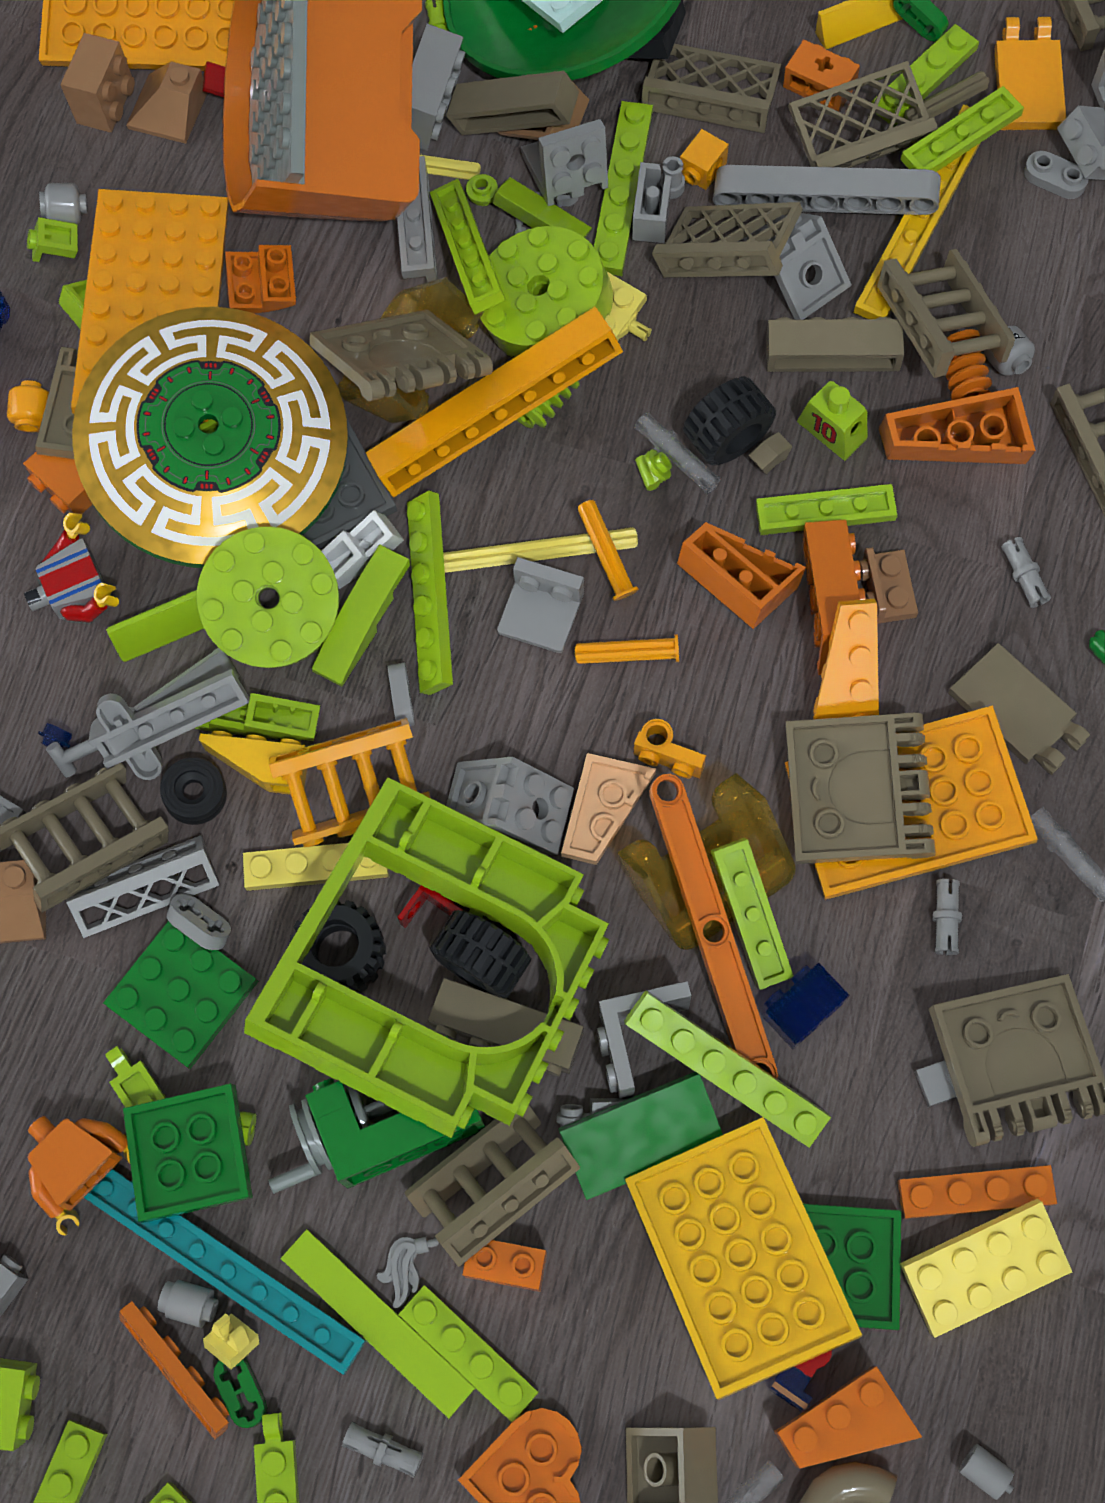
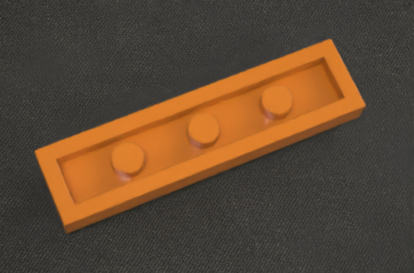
[898,1165,1057,1220]
[119,1301,229,1440]

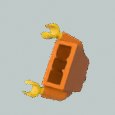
[27,1116,130,1235]

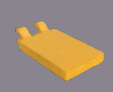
[994,17,1066,130]

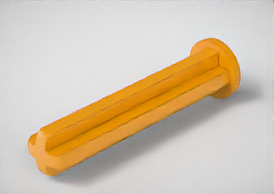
[578,500,639,601]
[575,634,679,664]

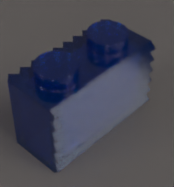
[763,963,850,1049]

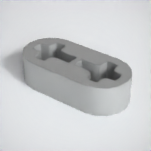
[388,662,415,727]
[166,894,231,950]

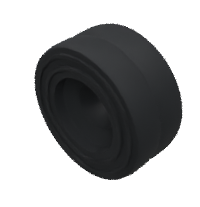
[160,758,227,825]

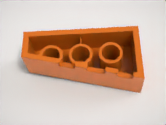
[879,387,1036,464]
[803,520,866,675]

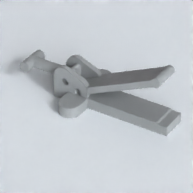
[46,648,249,780]

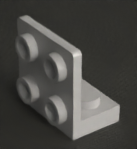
[497,557,584,653]

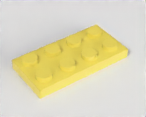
[900,1199,1072,1338]

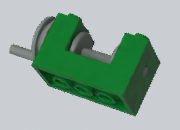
[268,1036,485,1194]

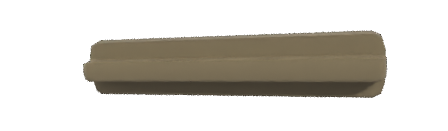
[904,71,990,121]

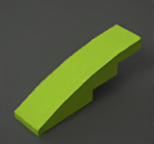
[312,544,410,687]
[194,693,320,741]

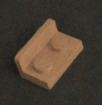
[859,547,918,624]

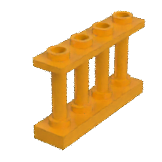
[269,718,431,847]

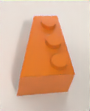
[677,522,806,629]
[774,1366,922,1468]

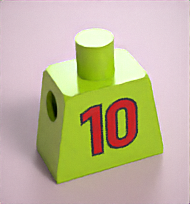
[797,381,868,461]

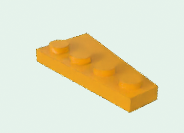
[813,599,879,719]

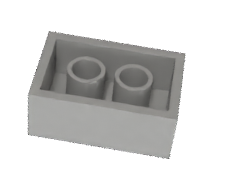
[412,24,466,151]

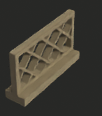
[642,44,782,133]
[788,61,938,168]
[652,202,803,278]

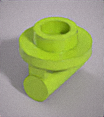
[635,449,672,491]

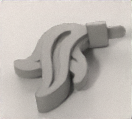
[377,1236,439,1308]

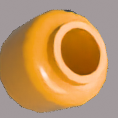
[7,380,49,432]

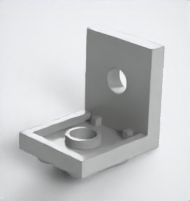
[521,119,608,206]
[738,213,852,320]
[446,757,574,855]
[597,981,691,1099]

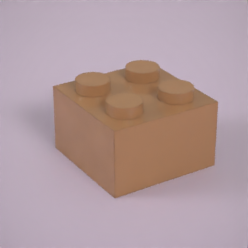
[60,33,135,133]

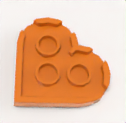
[458,1408,582,1503]

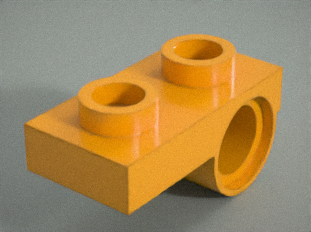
[634,719,706,779]

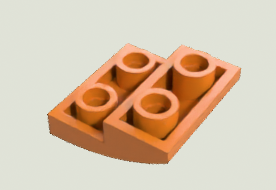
[224,245,296,314]

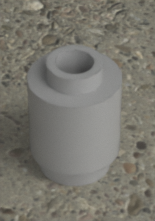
[157,1280,219,1328]

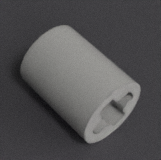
[958,1444,1015,1500]

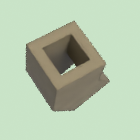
[748,432,793,475]

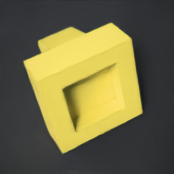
[203,1313,259,1370]

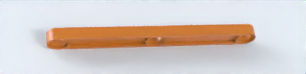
[649,774,778,1078]

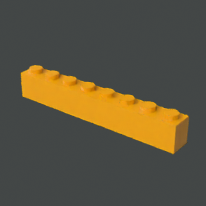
[365,307,623,498]

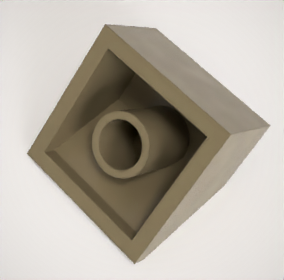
[626,1427,718,1503]

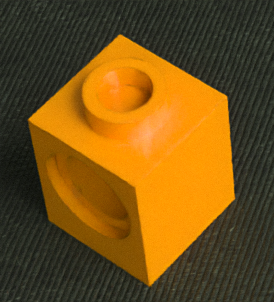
[680,129,729,190]

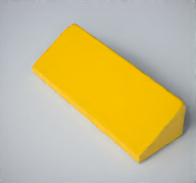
[815,0,903,49]

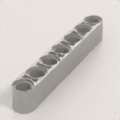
[713,165,941,215]

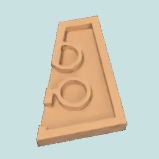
[561,753,656,865]

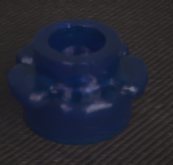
[38,723,73,748]

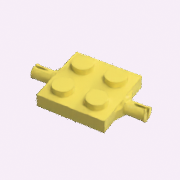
[605,271,652,341]

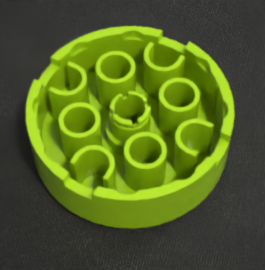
[478,226,613,357]
[197,527,340,668]

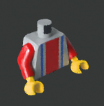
[24,513,119,623]

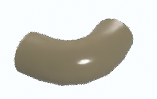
[800,1461,897,1503]

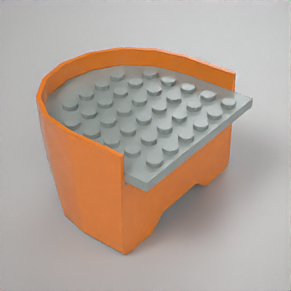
[223,0,422,221]

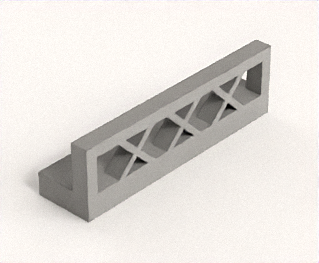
[397,156,438,290]
[66,835,219,938]

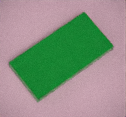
[558,1072,723,1200]

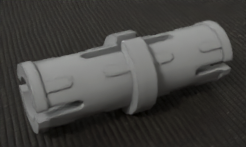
[1001,537,1051,608]
[933,879,962,955]
[342,1422,424,1478]

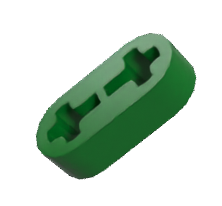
[893,0,949,41]
[213,1359,268,1428]

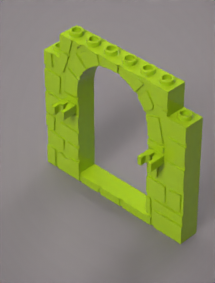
[244,777,609,1138]

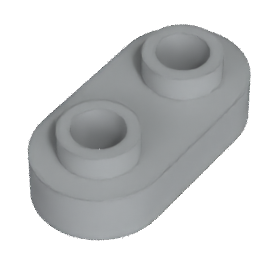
[1024,151,1089,199]

